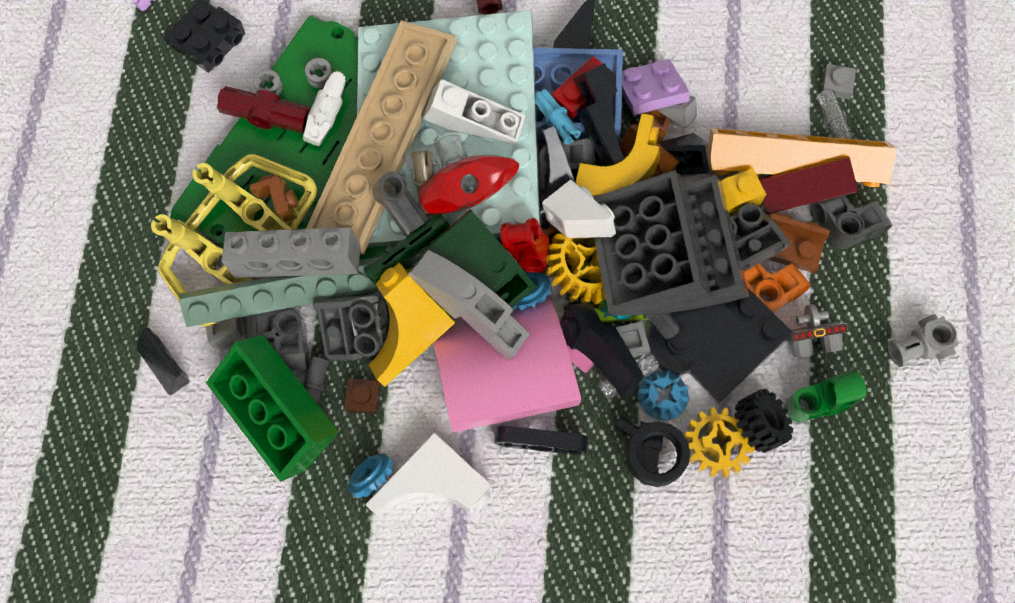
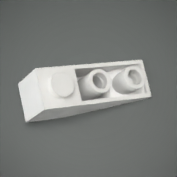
[422,79,526,144]

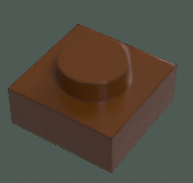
[344,378,381,414]

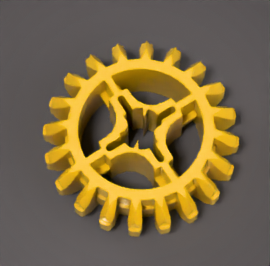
[546,233,606,305]

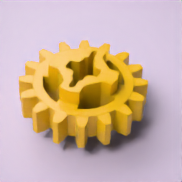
[684,407,755,479]

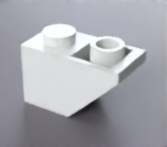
[542,179,616,238]

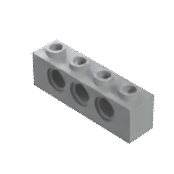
[221,227,361,278]

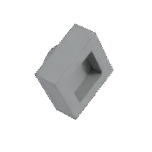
[821,64,856,100]
[206,317,242,349]
[616,321,651,358]

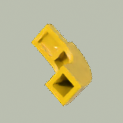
[575,114,660,197]

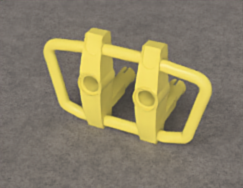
[151,154,317,326]

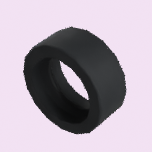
[625,421,690,487]

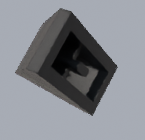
[658,133,712,174]

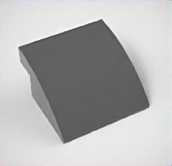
[593,170,749,316]

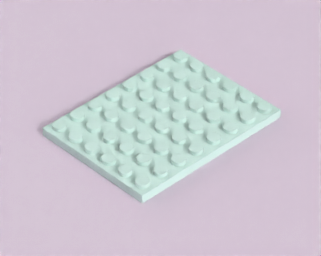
[357,10,540,247]

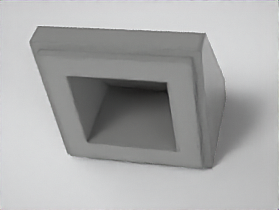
[658,96,697,128]

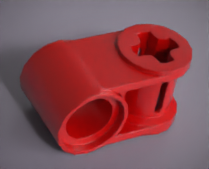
[500,218,549,273]

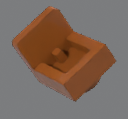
[250,175,298,222]

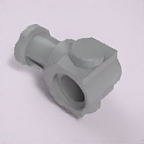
[888,314,959,367]

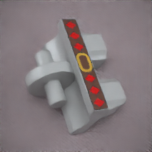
[786,304,848,358]

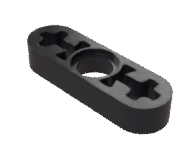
[494,426,588,455]

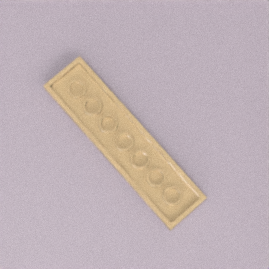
[306,20,457,255]

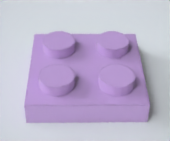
[622,59,690,115]

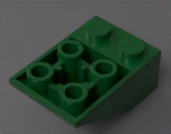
[422,209,537,308]

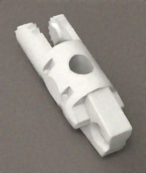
[303,71,346,146]

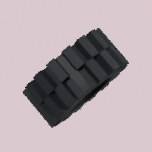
[734,389,793,453]

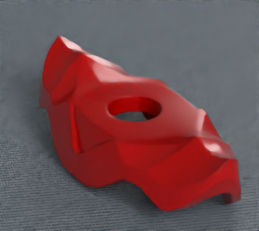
[418,155,520,215]

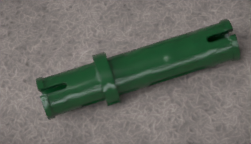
[363,214,450,285]

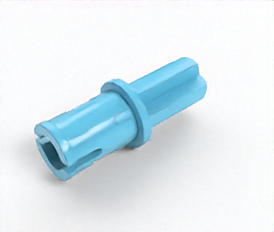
[535,89,581,144]

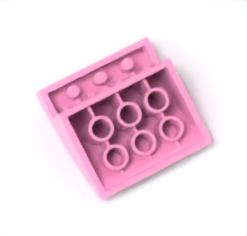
[434,295,581,433]

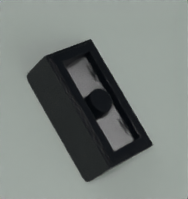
[137,327,189,395]

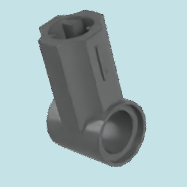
[373,172,428,236]

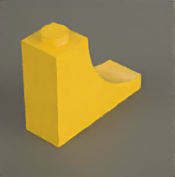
[369,263,455,387]

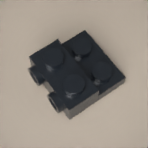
[163,0,246,73]

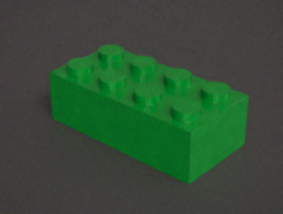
[206,335,339,482]

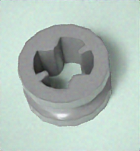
[305,58,333,89]
[253,70,283,96]

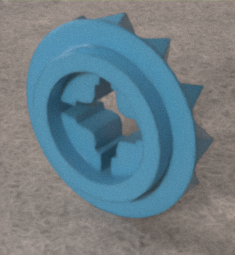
[512,272,551,311]
[638,370,689,420]
[348,453,394,498]

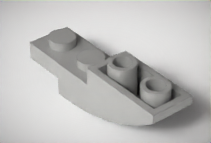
[408,250,530,360]

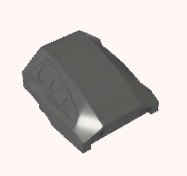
[730,203,790,271]
[313,291,389,361]

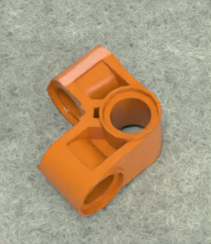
[743,263,811,313]

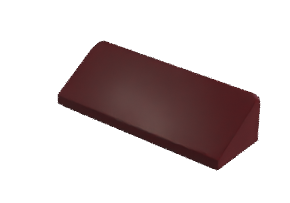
[759,156,858,214]

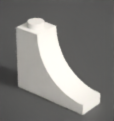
[366,432,492,518]

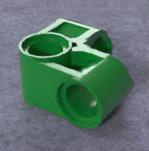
[785,371,867,422]

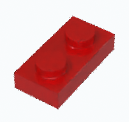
[551,56,615,118]

